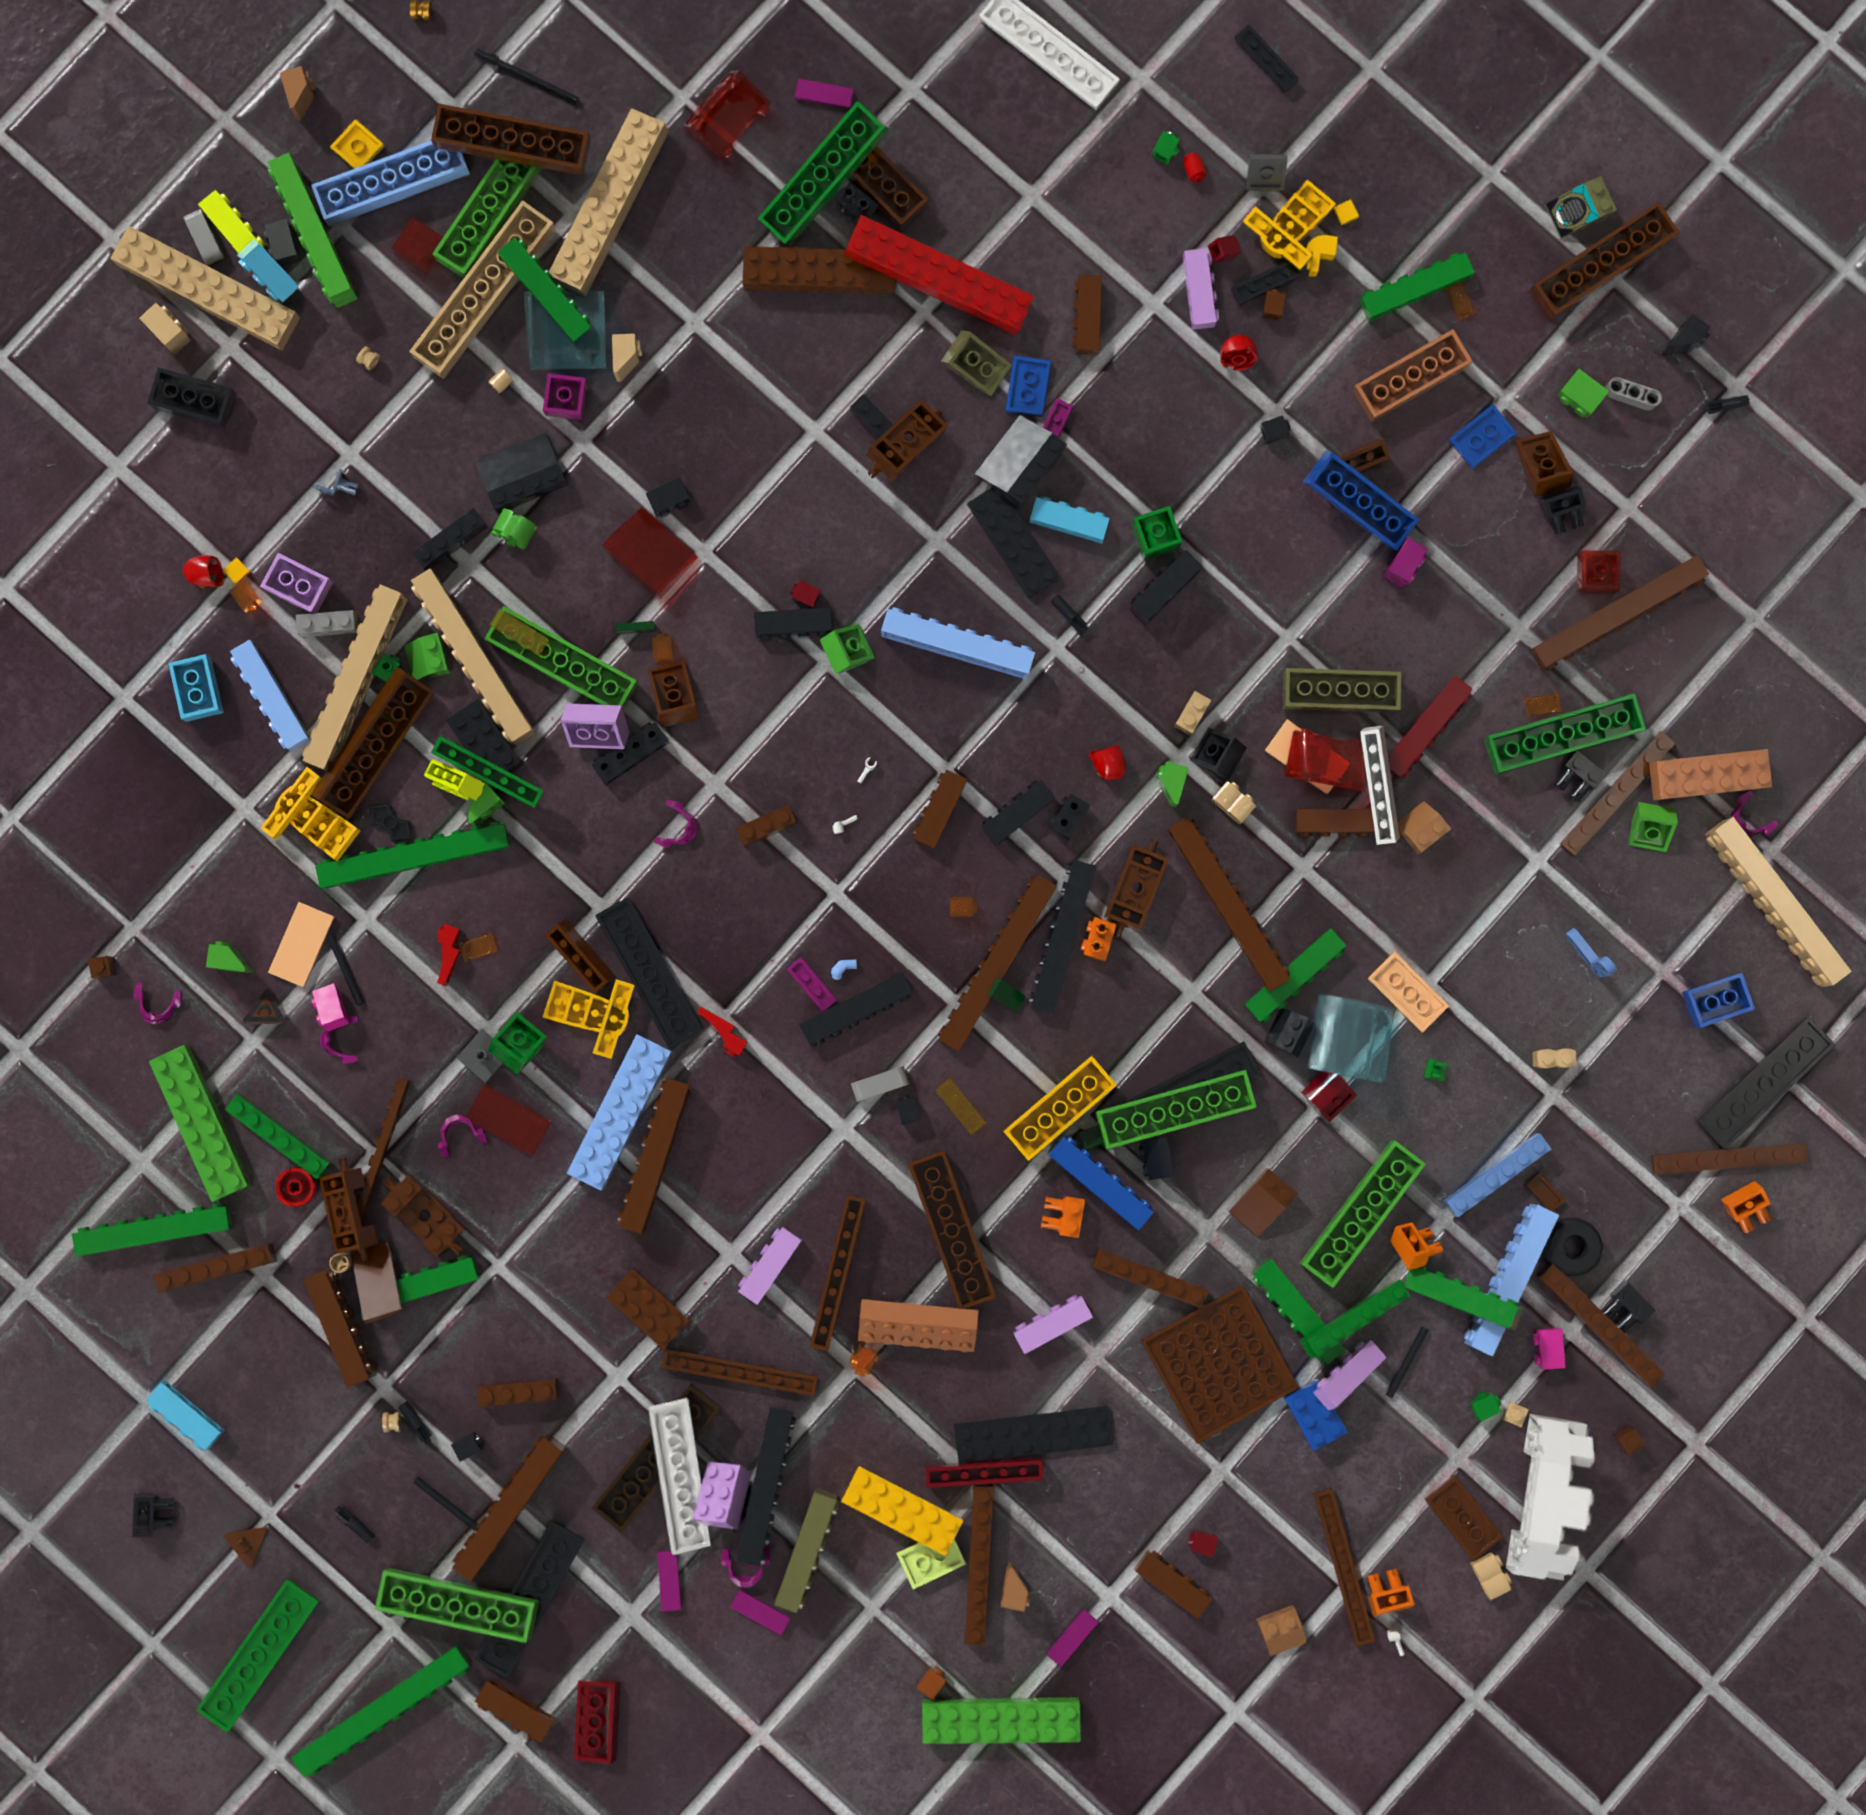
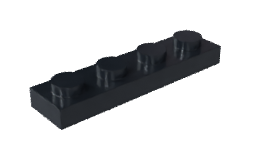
[1234,24,1300,93]
[1231,261,1308,306]

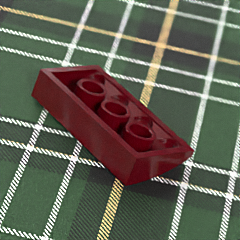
[574,1680,620,1764]

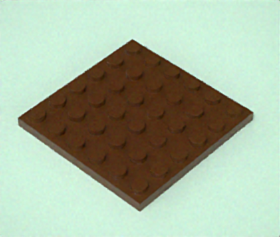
[1141,1285,1299,1444]

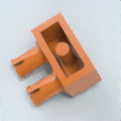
[1081,917,1116,961]
[1721,1181,1772,1233]
[1041,1196,1085,1238]
[1390,1222,1443,1270]
[1367,1569,1414,1617]

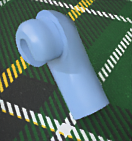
[831,960,857,980]

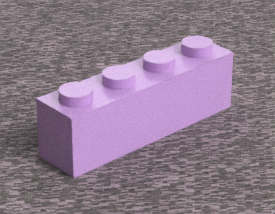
[1183,248,1219,330]
[738,1227,802,1305]
[1013,1295,1093,1354]
[1313,1340,1386,1411]

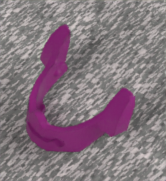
[1731,790,1778,838]
[654,800,698,848]
[133,982,182,1024]
[320,1016,358,1064]
[437,1114,487,1158]
[722,1547,770,1588]

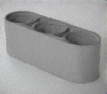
[184,209,224,266]
[1605,377,1662,411]
[851,1066,910,1102]

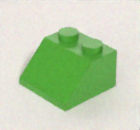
[1557,369,1609,418]
[820,624,875,674]
[404,633,451,681]
[1156,761,1189,808]
[468,782,506,826]
[1628,802,1678,852]
[206,941,254,974]

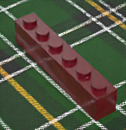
[1388,675,1473,779]
[925,1458,1043,1488]

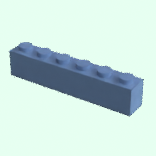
[1443,1133,1551,1217]

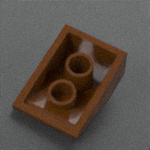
[1516,431,1573,497]
[647,661,699,728]
[1228,1168,1298,1237]

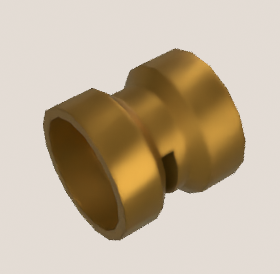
[410,0,432,20]

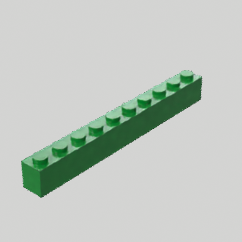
[315,821,511,889]
[291,1644,471,1778]

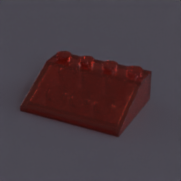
[602,507,699,600]

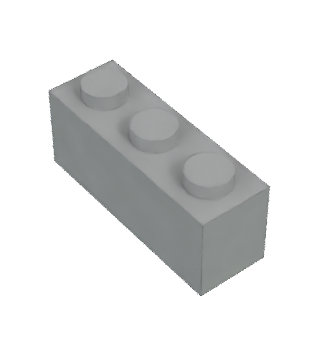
[296,610,358,637]

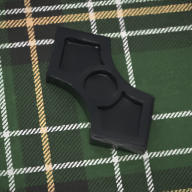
[369,803,412,842]

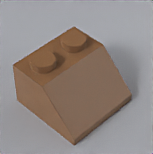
[279,66,315,121]
[1398,801,1451,855]
[1000,1562,1031,1611]
[1256,1605,1307,1656]

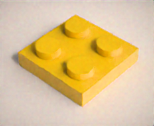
[330,119,384,169]

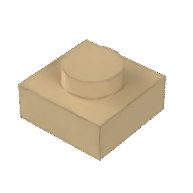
[1502,1401,1529,1428]

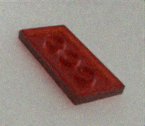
[466,1085,551,1156]

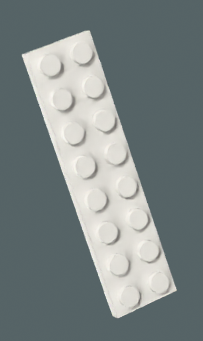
[979,0,1120,110]
[648,1398,711,1555]

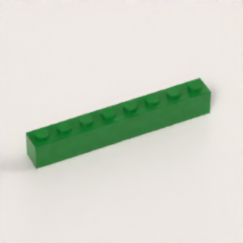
[72,1203,233,1257]

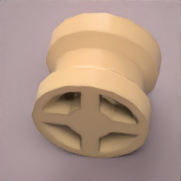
[356,346,380,370]
[382,1412,401,1432]

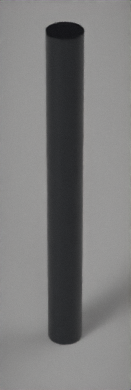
[326,933,364,1006]
[1386,1326,1429,1399]
[413,1477,478,1530]

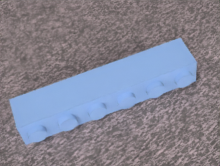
[230,640,311,751]

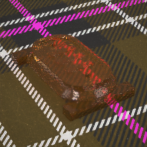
[1444,281,1477,321]
[1524,691,1562,718]
[458,932,498,963]

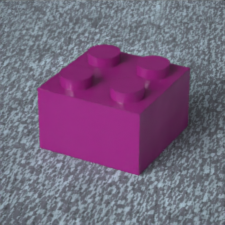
[543,373,588,421]
[1383,538,1427,588]

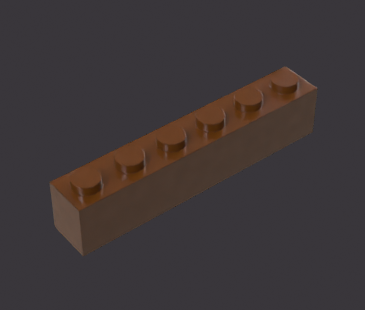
[154,1243,277,1293]
[1091,1248,1208,1308]

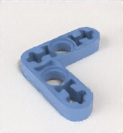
[1565,928,1617,978]

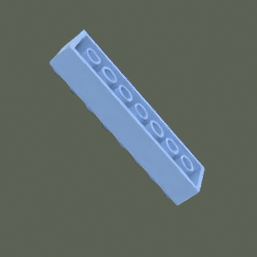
[311,141,470,226]
[881,607,1035,680]
[567,1034,673,1191]
[1464,1204,1559,1356]

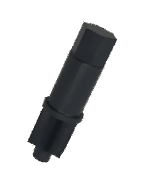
[1703,395,1750,414]
[1051,594,1087,633]
[398,1401,432,1444]
[335,1506,375,1544]

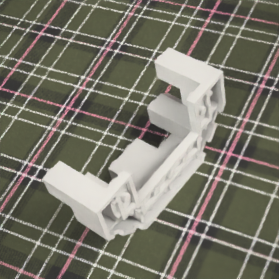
[1506,1413,1595,1580]

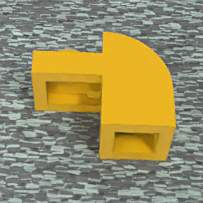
[1306,235,1338,277]

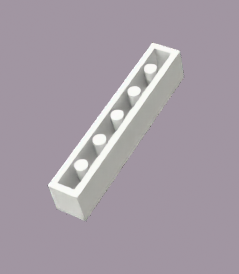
[1360,726,1400,845]

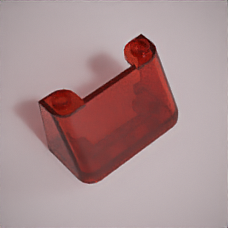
[682,70,772,159]
[1284,729,1367,792]

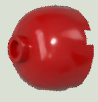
[1220,334,1258,371]

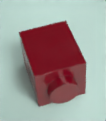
[1207,235,1241,263]
[790,580,821,609]
[1187,1529,1219,1557]

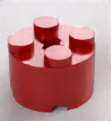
[275,1167,319,1207]

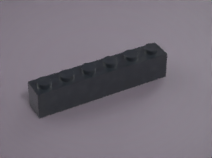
[799,972,913,1047]

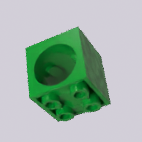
[1131,506,1182,561]
[488,1012,547,1075]

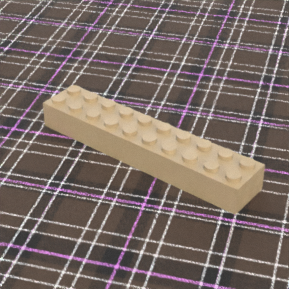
[549,108,669,297]
[409,200,556,379]
[110,225,300,350]
[411,568,537,747]
[302,584,408,772]
[1705,817,1852,987]

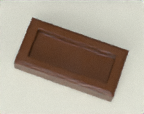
[1524,1172,1566,1212]

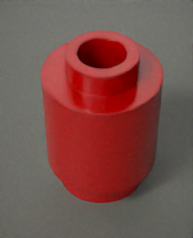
[1183,152,1207,183]

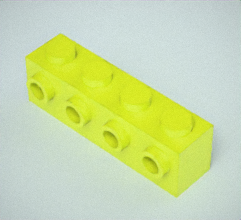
[198,190,266,253]
[424,759,485,801]

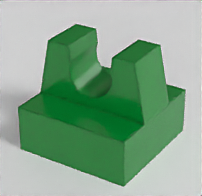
[1423,1058,1448,1082]

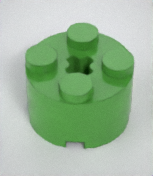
[491,509,537,550]

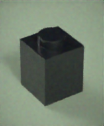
[1259,415,1291,444]
[896,1095,921,1125]
[451,1432,484,1462]

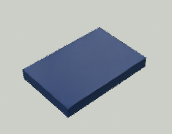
[1005,355,1051,418]
[1448,404,1517,469]

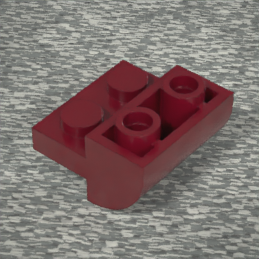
[1301,1066,1357,1122]

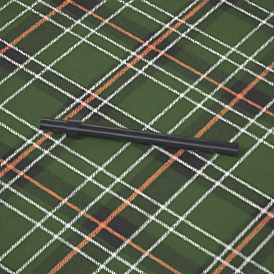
[475,48,579,104]

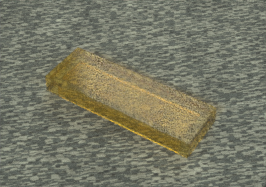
[490,609,549,656]
[935,1078,986,1135]

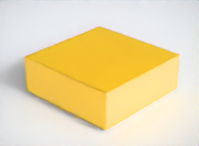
[1333,199,1359,226]
[223,557,250,585]

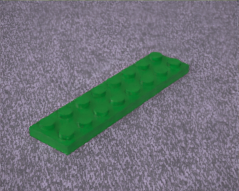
[196,1578,320,1733]

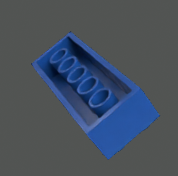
[1303,451,1420,551]
[1047,1137,1154,1230]

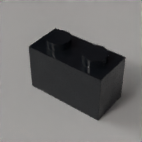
[645,478,691,518]

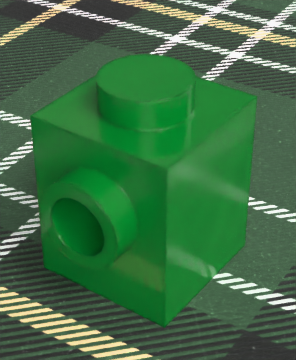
[1152,131,1181,165]
[372,654,403,682]
[1469,1391,1502,1422]

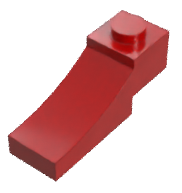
[437,924,462,986]
[697,1007,748,1057]

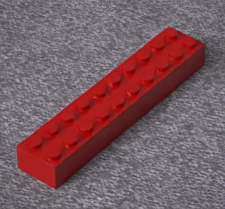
[843,215,1034,335]

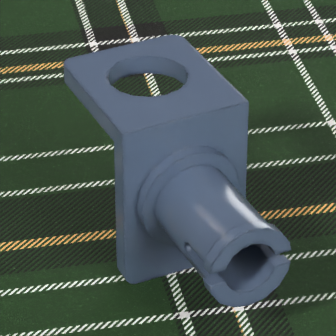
[313,469,359,496]

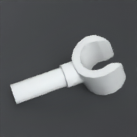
[858,757,877,783]
[833,815,858,834]
[1387,1629,1405,1656]

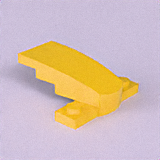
[1243,180,1336,271]
[261,767,360,862]
[543,979,635,1059]

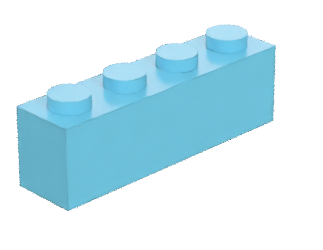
[1029,496,1109,543]
[146,1381,225,1450]

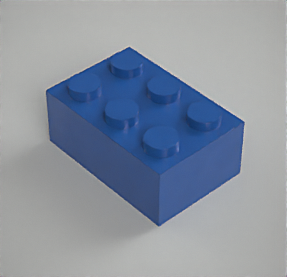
[1682,973,1755,1028]
[1283,1378,1348,1451]

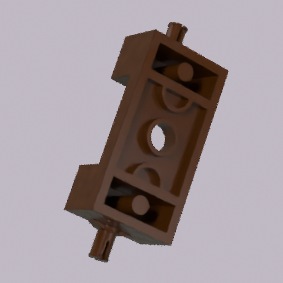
[866,400,948,482]
[1104,839,1169,938]
[319,1158,378,1262]
[381,1175,467,1257]

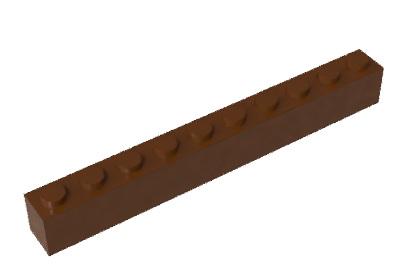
[1530,555,1709,670]
[1168,816,1290,993]
[938,874,1057,1052]

